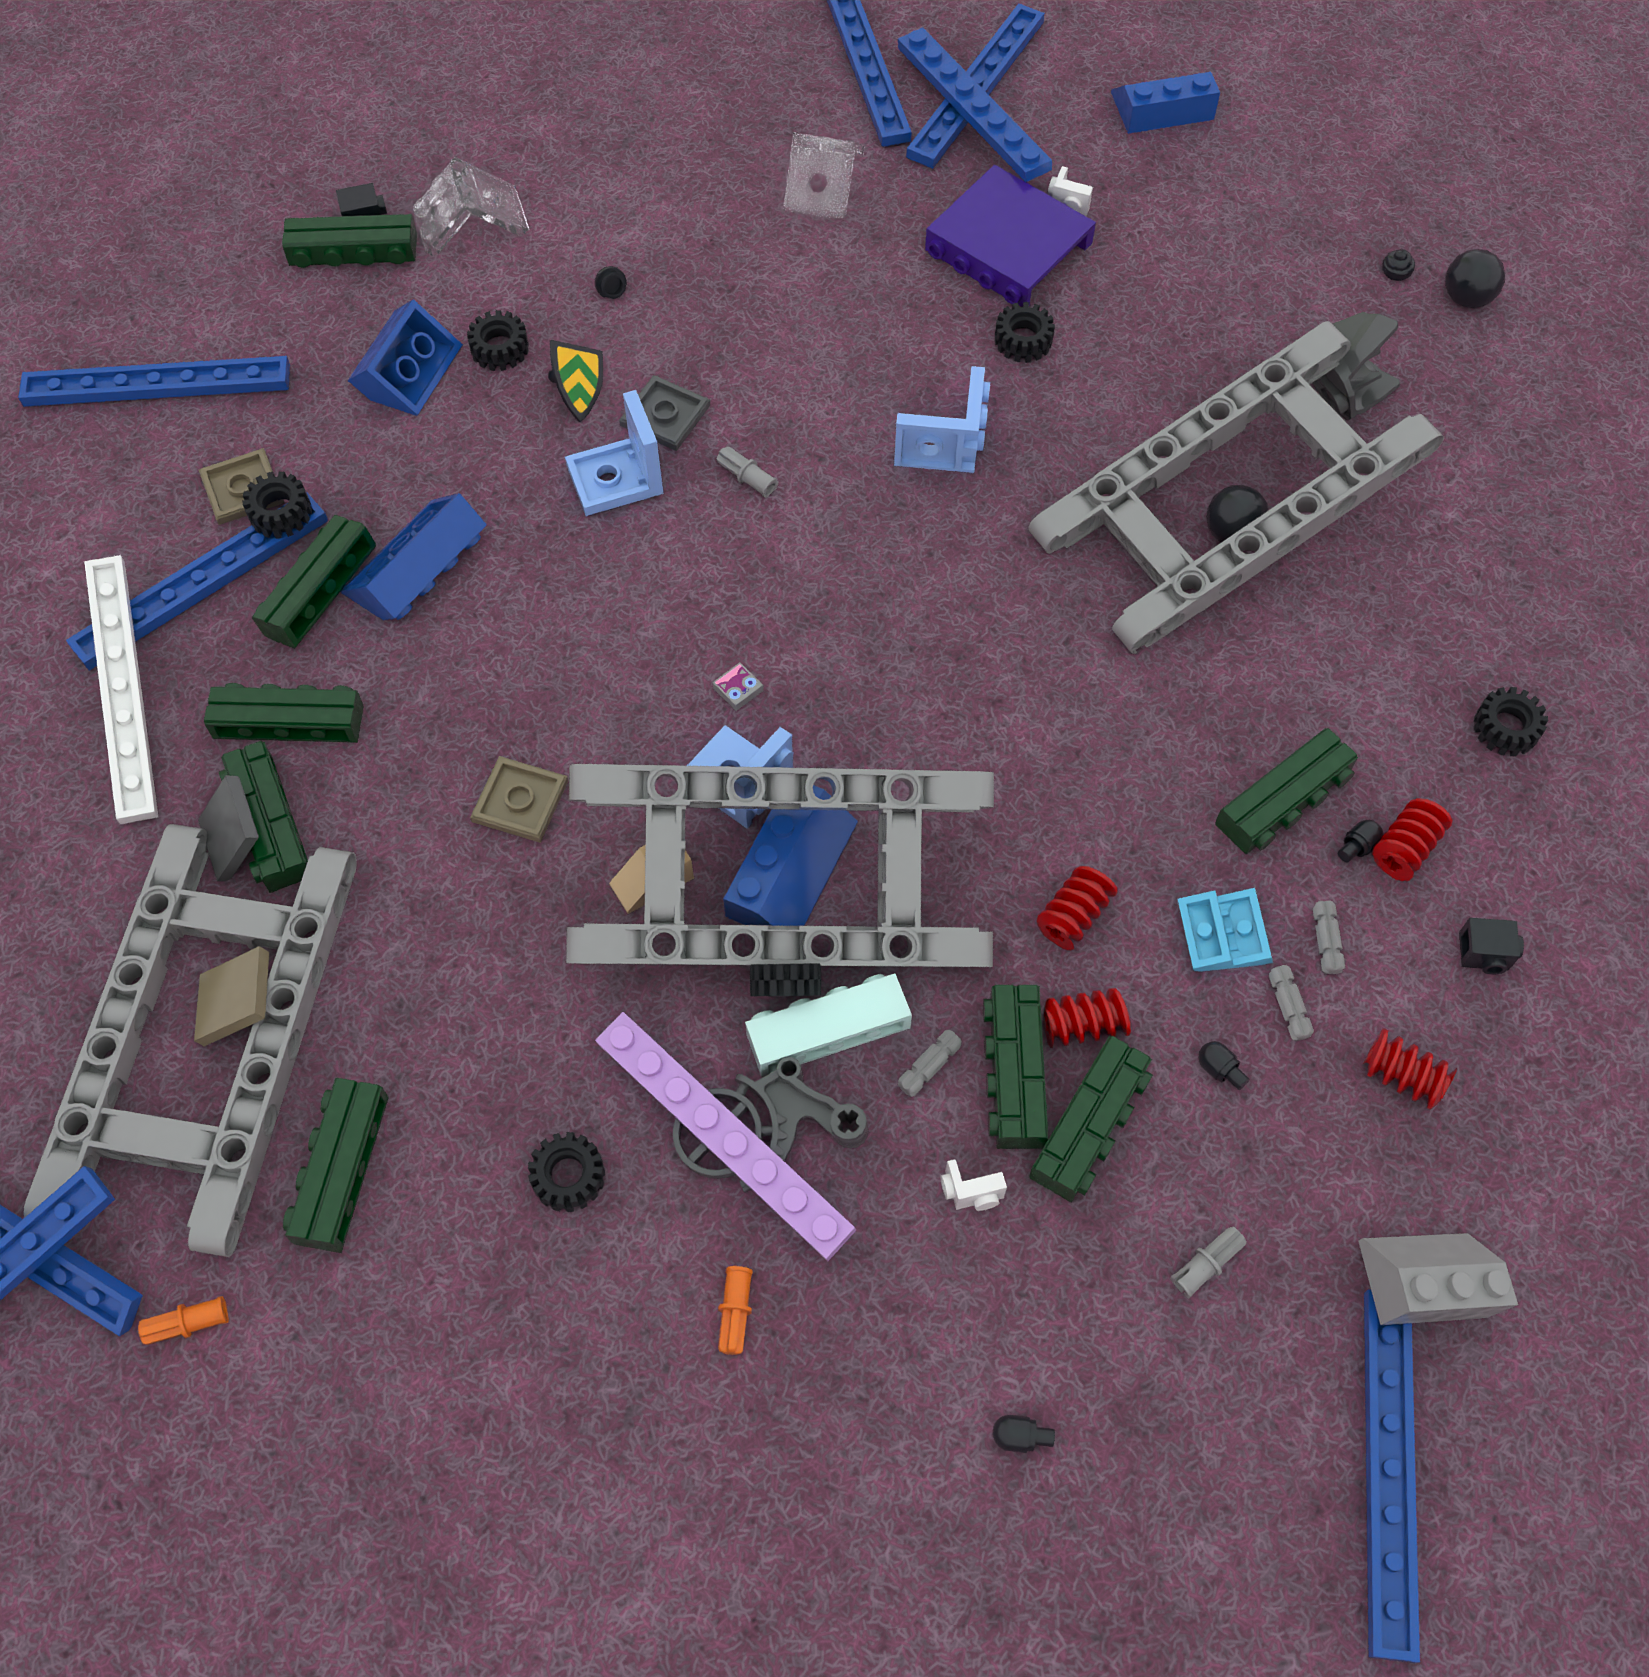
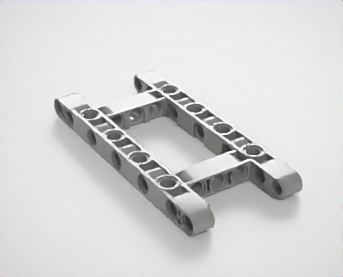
[1028,321,1444,654]
[566,764,994,967]
[24,824,357,1257]

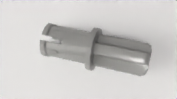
[716,446,778,498]
[1170,1227,1246,1299]

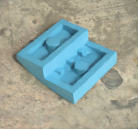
[1178,888,1273,971]

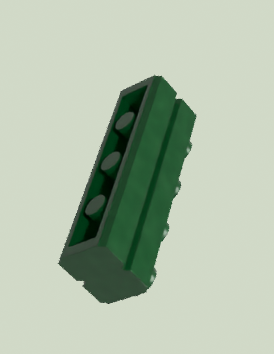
[282,214,417,268]
[252,515,376,649]
[204,683,364,743]
[1215,728,1358,855]
[219,741,308,893]
[983,985,1048,1149]
[1029,1036,1153,1203]
[283,1077,389,1253]

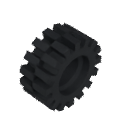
[994,302,1055,363]
[467,310,529,371]
[242,471,312,539]
[1473,687,1548,756]
[750,963,821,996]
[528,1132,605,1212]

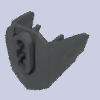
[1312,312,1400,421]

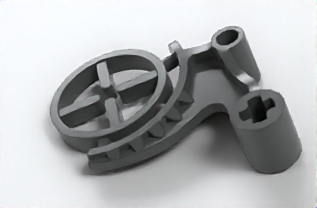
[673,1057,869,1193]

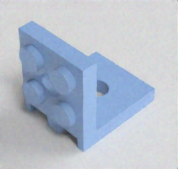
[894,366,990,473]
[565,390,663,516]
[687,725,794,828]

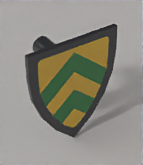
[548,340,603,422]

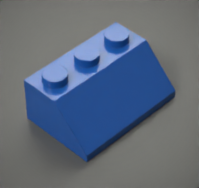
[1111,72,1220,134]
[348,299,463,416]

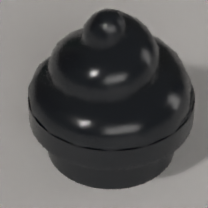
[1382,249,1415,281]
[595,266,627,299]

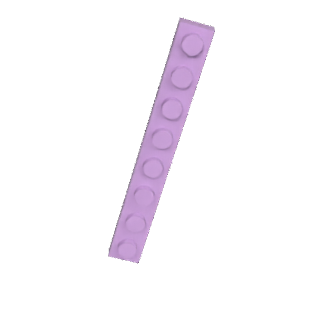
[595,1012,856,1261]

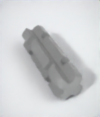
[1313,901,1345,974]
[1269,965,1314,1041]
[898,1030,962,1097]

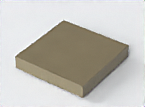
[198,448,285,525]
[470,756,568,843]
[194,946,269,1046]

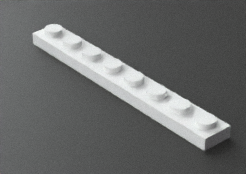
[84,555,158,824]

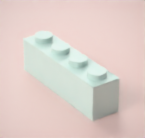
[745,973,912,1077]

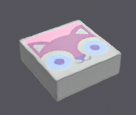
[713,662,763,711]

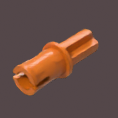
[718,1266,753,1355]
[138,1296,229,1345]

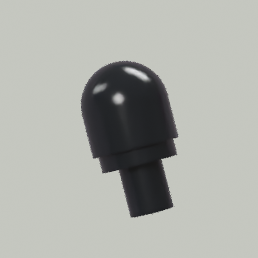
[1338,820,1383,863]
[1198,1041,1250,1090]
[993,1415,1055,1453]

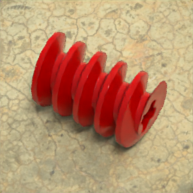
[1372,798,1453,881]
[1036,866,1118,951]
[1043,988,1131,1048]
[1363,1028,1457,1110]

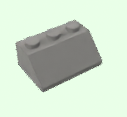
[1358,1233,1518,1325]

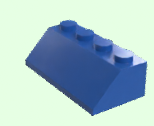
[341,493,487,620]
[723,785,858,926]

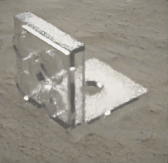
[783,132,864,220]
[413,156,529,256]

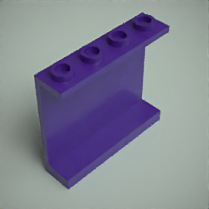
[925,165,1096,307]

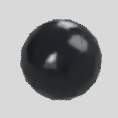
[1445,249,1505,308]
[1206,485,1268,542]

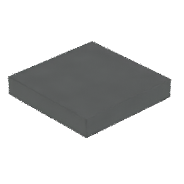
[619,375,711,451]
[198,775,259,881]

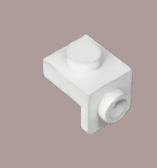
[1048,166,1093,216]
[940,1159,1007,1211]

